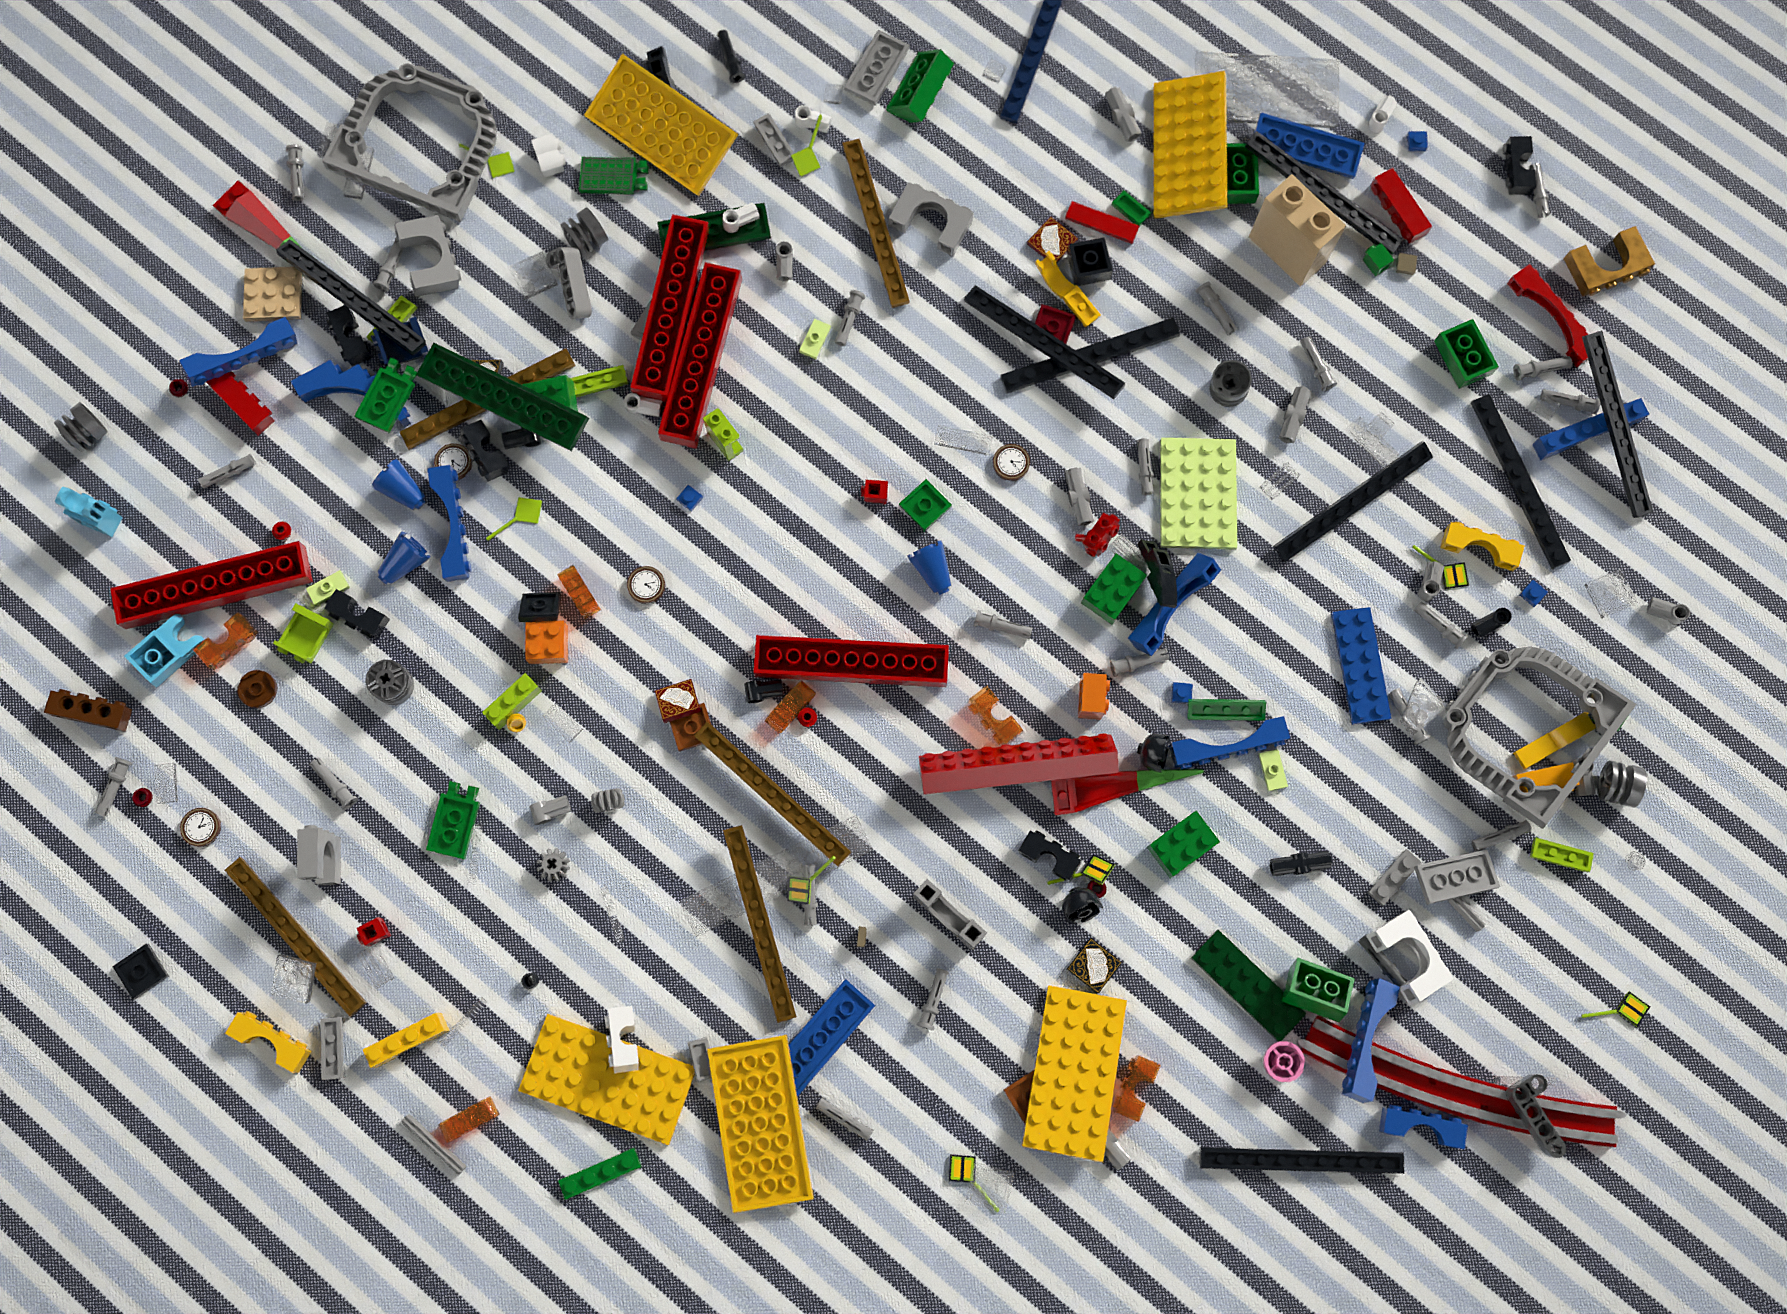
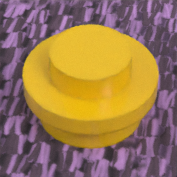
[506,713,526,732]

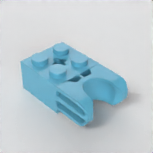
[55,487,123,537]
[124,614,205,688]

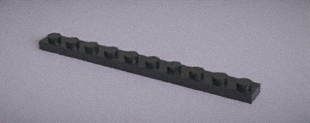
[1245,131,1402,255]
[276,239,426,356]
[964,285,1125,399]
[1000,317,1180,394]
[1582,331,1653,518]
[1471,394,1571,569]
[1273,441,1433,562]
[1199,1147,1405,1174]

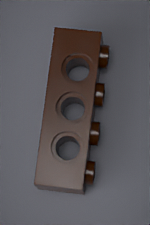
[44,689,132,732]

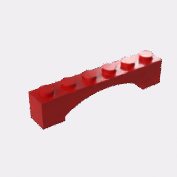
[1507,264,1589,367]

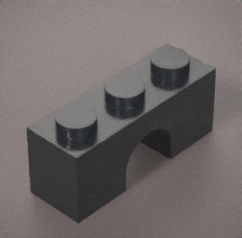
[1503,136,1536,195]
[327,305,372,367]
[459,420,509,482]
[324,589,390,639]
[1018,830,1082,883]

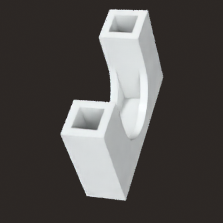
[1366,910,1453,1005]

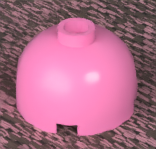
[1263,1041,1305,1082]

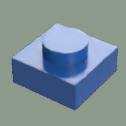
[1407,131,1428,151]
[676,485,703,512]
[1519,580,1548,607]
[1171,682,1193,704]

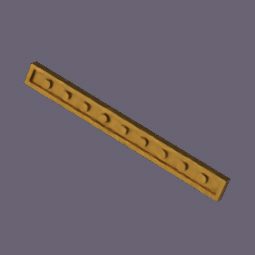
[842,138,910,308]
[400,348,576,450]
[694,722,851,867]
[723,825,797,1023]
[224,857,367,1017]

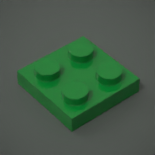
[899,479,952,532]

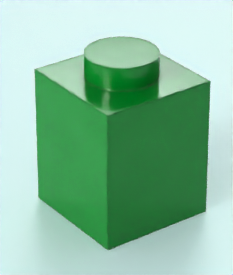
[1362,243,1394,277]

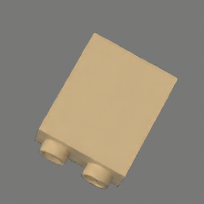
[1249,174,1346,287]

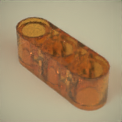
[557,565,601,620]
[765,680,816,734]
[438,1096,500,1143]

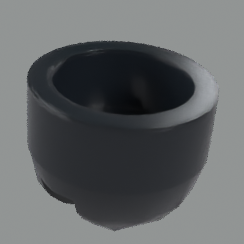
[522,973,539,989]

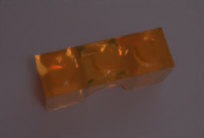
[193,612,259,670]
[968,686,1023,745]
[1113,1055,1161,1122]

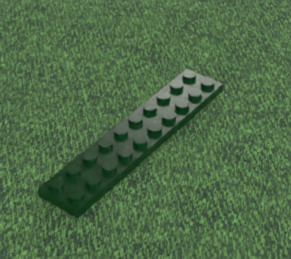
[416,342,590,452]

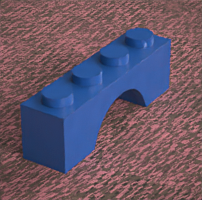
[1379,1105,1468,1149]

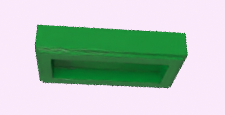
[1111,190,1151,226]

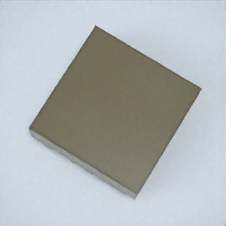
[1396,253,1417,275]
[857,926,867,948]

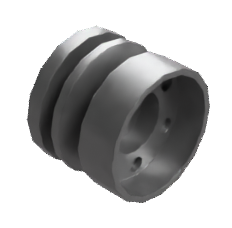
[560,207,608,257]
[54,402,108,452]
[365,659,414,705]
[1597,760,1647,808]

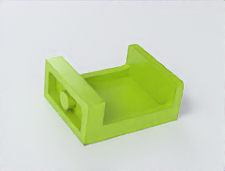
[703,408,744,461]
[273,603,334,664]

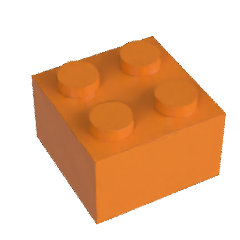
[525,620,568,664]
[1078,673,1110,720]

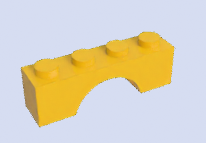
[1440,522,1525,571]
[225,1011,312,1073]
[362,1012,450,1068]

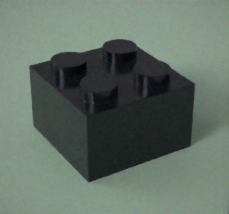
[1067,237,1113,286]

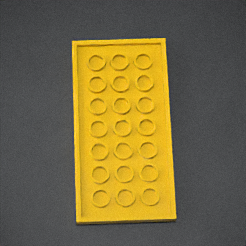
[584,53,739,196]
[1154,71,1227,219]
[1022,985,1127,1162]
[518,1014,695,1145]
[707,1035,814,1213]

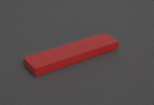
[1065,201,1140,244]

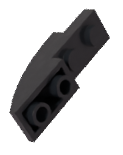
[646,46,676,90]
[1137,539,1177,608]

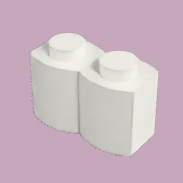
[531,134,566,177]

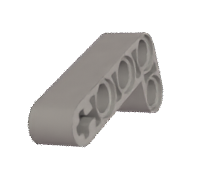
[546,247,592,319]

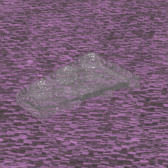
[1400,677,1447,736]

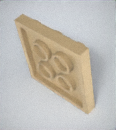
[243,267,302,322]

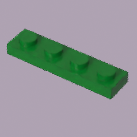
[1187,699,1266,721]
[558,1148,642,1200]

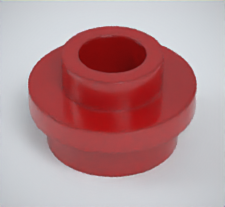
[272,521,292,540]
[798,708,817,727]

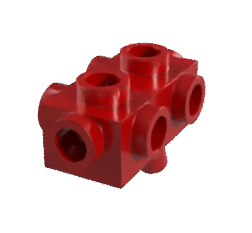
[1075,512,1120,557]

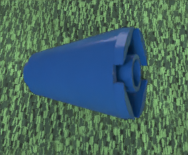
[372,459,426,510]
[377,531,430,584]
[907,540,952,595]

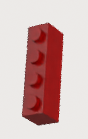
[1370,168,1432,244]
[206,371,275,436]

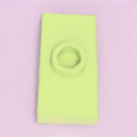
[799,319,831,359]
[306,570,350,606]
[1258,749,1288,791]

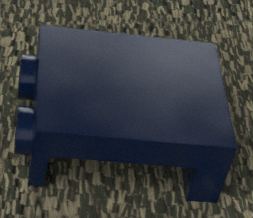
[371,316,429,367]

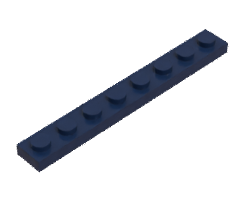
[1000,0,1063,124]

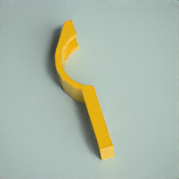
[1034,251,1101,328]
[1513,712,1596,770]

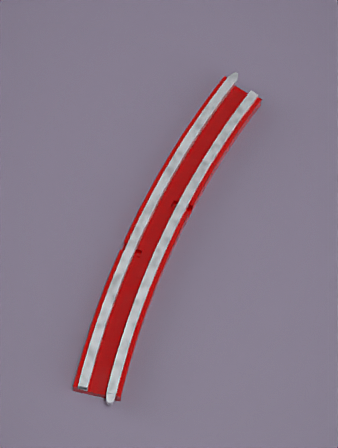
[1297,1016,1626,1148]

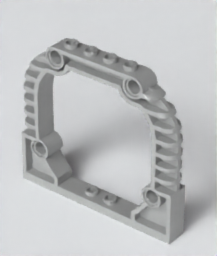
[322,63,497,222]
[1443,646,1637,829]

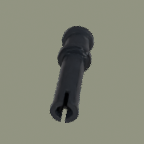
[717,30,745,83]

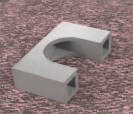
[889,182,974,256]
[395,215,461,297]
[297,825,341,886]
[913,879,987,950]

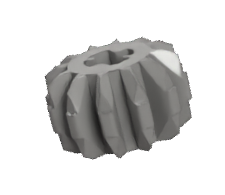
[591,788,625,813]
[537,848,570,882]

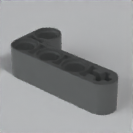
[1506,1074,1566,1158]

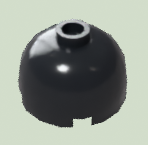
[1137,733,1170,773]
[1062,887,1103,924]

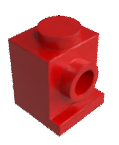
[861,479,888,505]
[356,917,391,947]

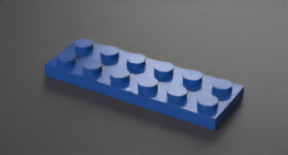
[1254,112,1365,179]
[1331,607,1392,725]
[789,979,876,1097]

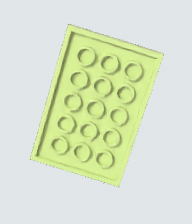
[1160,438,1237,550]

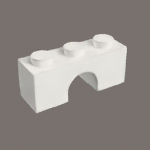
[605,1006,639,1073]

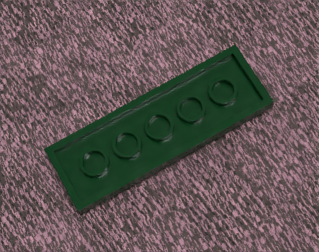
[657,202,772,252]
[1191,929,1307,1042]

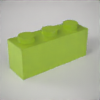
[482,673,542,730]

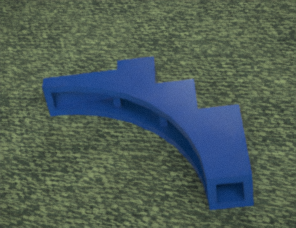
[291,359,411,427]

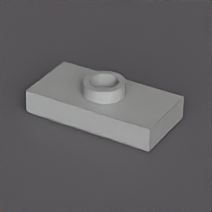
[687,1037,712,1082]

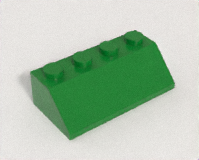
[886,49,954,123]

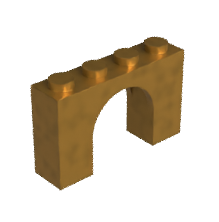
[1563,226,1655,297]

